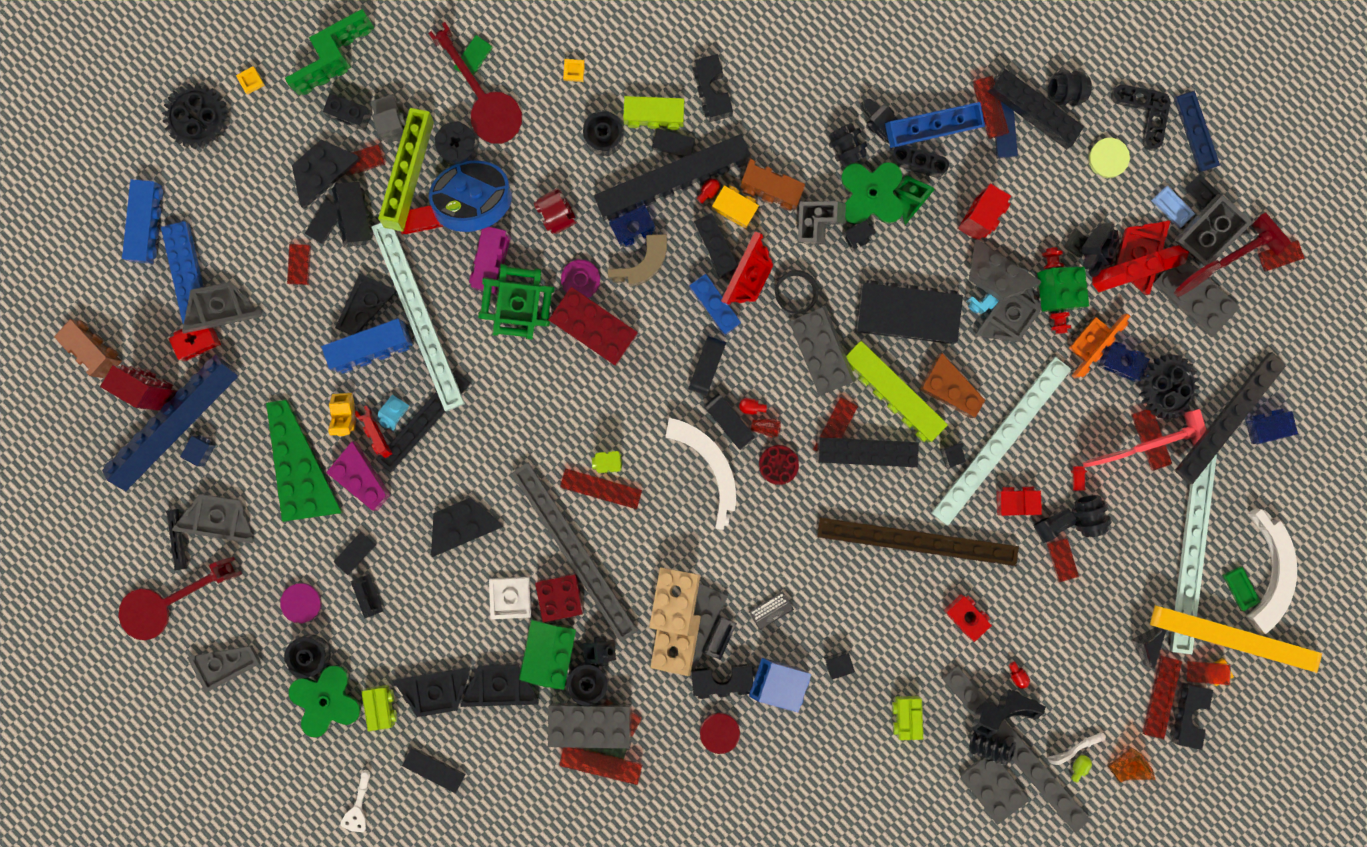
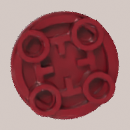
[759,445,799,485]
[700,712,740,754]

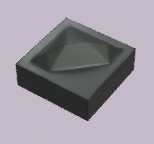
[1064,230,1088,258]

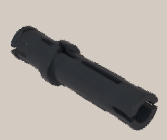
[166,509,188,571]

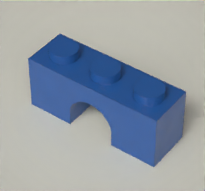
[689,274,741,336]

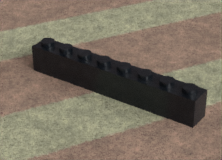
[594,134,751,221]

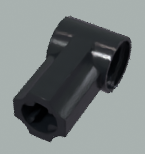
[1033,508,1077,543]

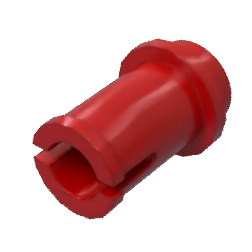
[1071,466,1087,491]

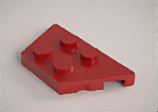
[1114,220,1171,296]
[721,231,773,304]

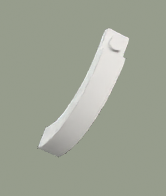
[666,418,736,530]
[1245,509,1297,634]

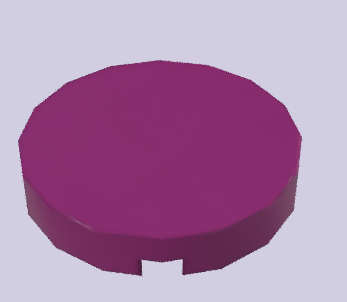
[561,259,601,298]
[280,583,322,623]

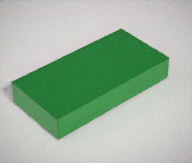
[453,35,493,76]
[1222,566,1261,611]

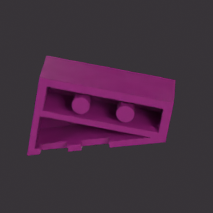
[469,227,511,295]
[326,441,391,511]

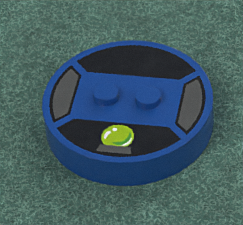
[429,161,512,232]

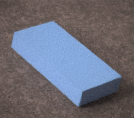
[1151,185,1195,229]

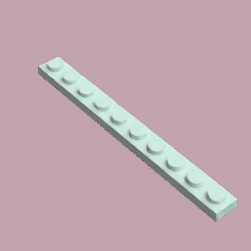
[372,223,465,411]
[931,357,1071,526]
[1170,455,1217,655]

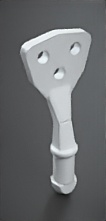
[1047,733,1106,765]
[341,770,370,832]

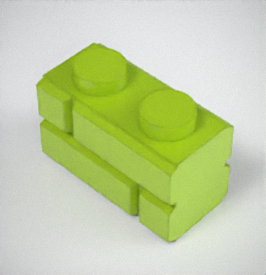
[592,451,622,473]
[362,685,397,732]
[892,696,923,740]

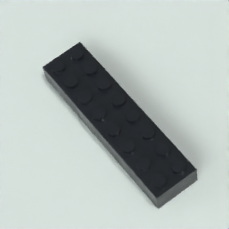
[988,68,1084,150]
[816,437,919,467]

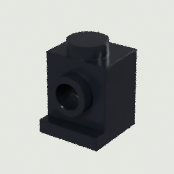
[843,220,876,252]

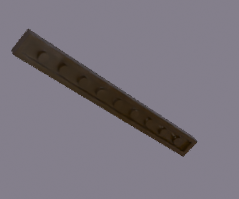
[816,517,1019,566]

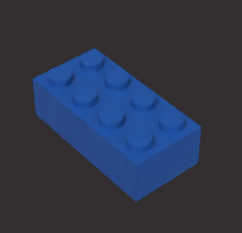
[321,319,414,374]

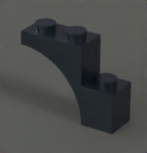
[971,689,1046,738]

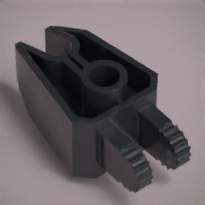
[860,98,899,144]
[1083,223,1119,277]

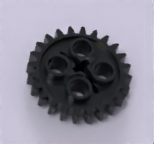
[162,83,230,150]
[1139,354,1200,420]

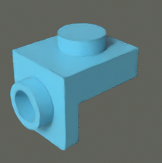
[966,293,999,314]
[377,395,409,431]

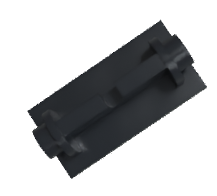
[350,574,383,619]

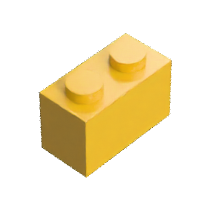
[712,185,759,229]

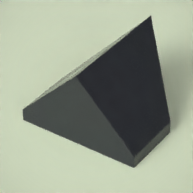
[1131,627,1166,669]

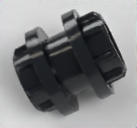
[1048,70,1092,106]
[828,123,868,166]
[1072,495,1112,537]

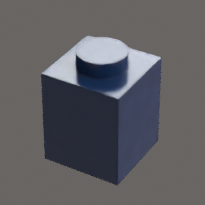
[180,434,216,467]

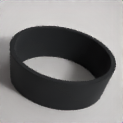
[775,270,819,314]

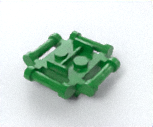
[478,264,555,340]

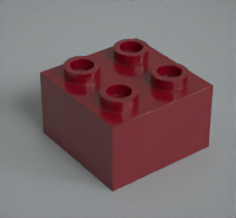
[535,573,584,622]

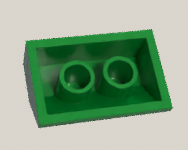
[519,620,576,690]

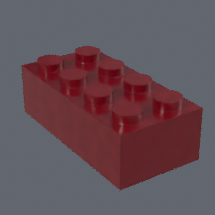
[549,287,639,366]
[100,364,178,411]

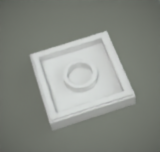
[489,577,531,619]

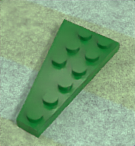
[266,400,343,522]

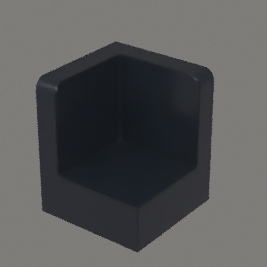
[940,443,966,468]
[824,651,855,680]

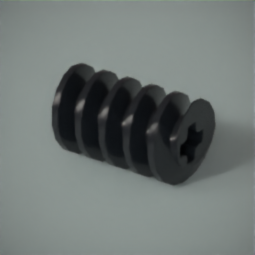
[969,731,1016,766]

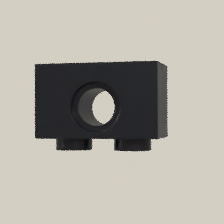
[323,93,372,131]

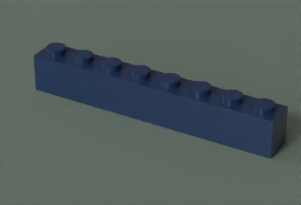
[102,354,239,492]

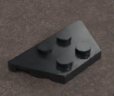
[292,139,361,209]
[431,497,504,557]
[460,663,539,707]
[392,667,471,717]

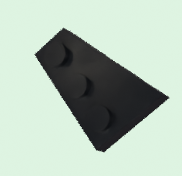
[335,274,397,335]

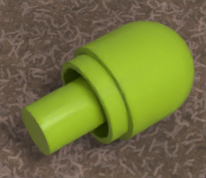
[1071,755,1092,783]

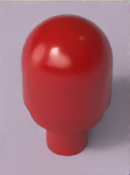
[696,178,721,204]
[739,398,767,415]
[1008,661,1030,689]

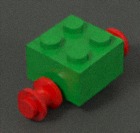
[1037,247,1089,334]

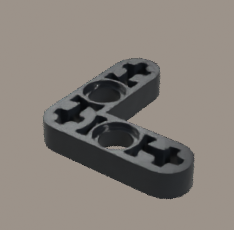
[1111,85,1171,151]

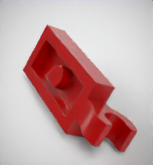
[355,406,392,458]

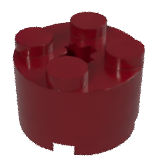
[533,188,578,235]

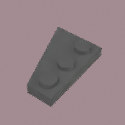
[187,645,261,693]

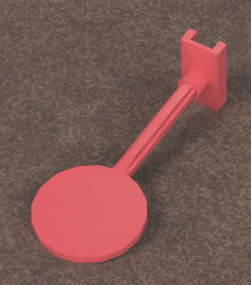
[1082,409,1206,467]

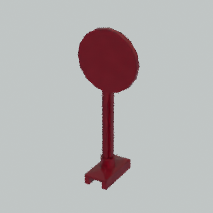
[428,22,522,144]
[1174,212,1292,297]
[118,556,242,641]

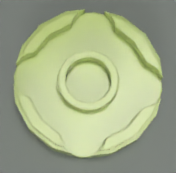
[1088,138,1130,178]

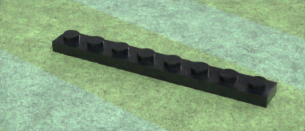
[1174,352,1286,484]

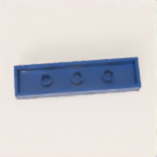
[885,102,985,148]
[161,221,204,324]

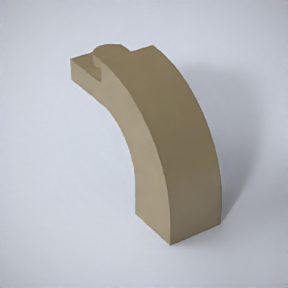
[608,234,667,287]

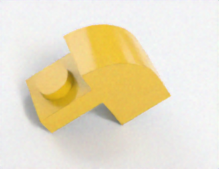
[328,393,356,436]

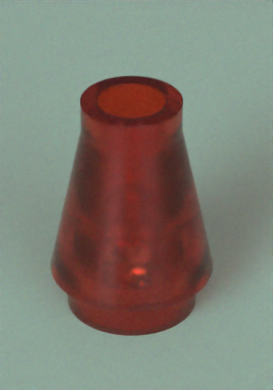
[751,418,781,438]

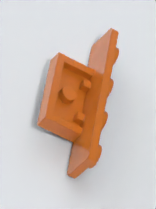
[1069,314,1130,379]

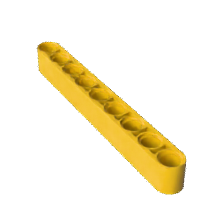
[1150,605,1322,673]

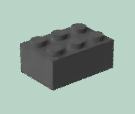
[1174,194,1253,266]

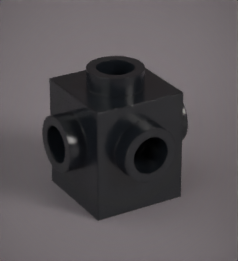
[583,636,616,666]

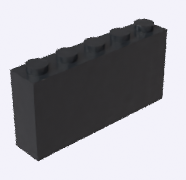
[855,280,963,345]

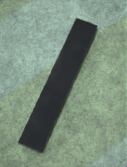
[376,370,472,473]

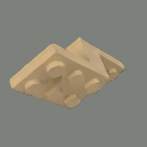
[649,567,701,676]

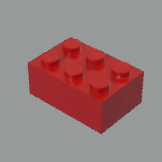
[957,183,1011,240]

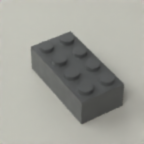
[548,703,632,749]

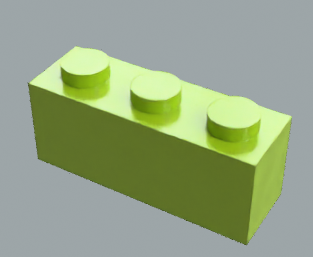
[623,96,684,130]

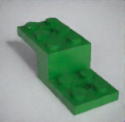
[285,9,375,96]

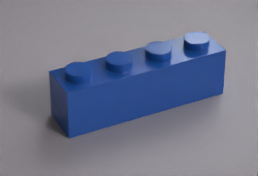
[122,179,163,264]

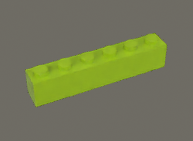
[378,108,434,232]
[846,341,948,442]

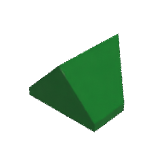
[894,175,935,225]

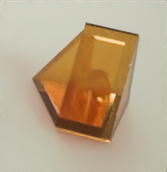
[1108,747,1156,783]

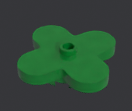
[841,162,903,225]
[289,665,361,738]

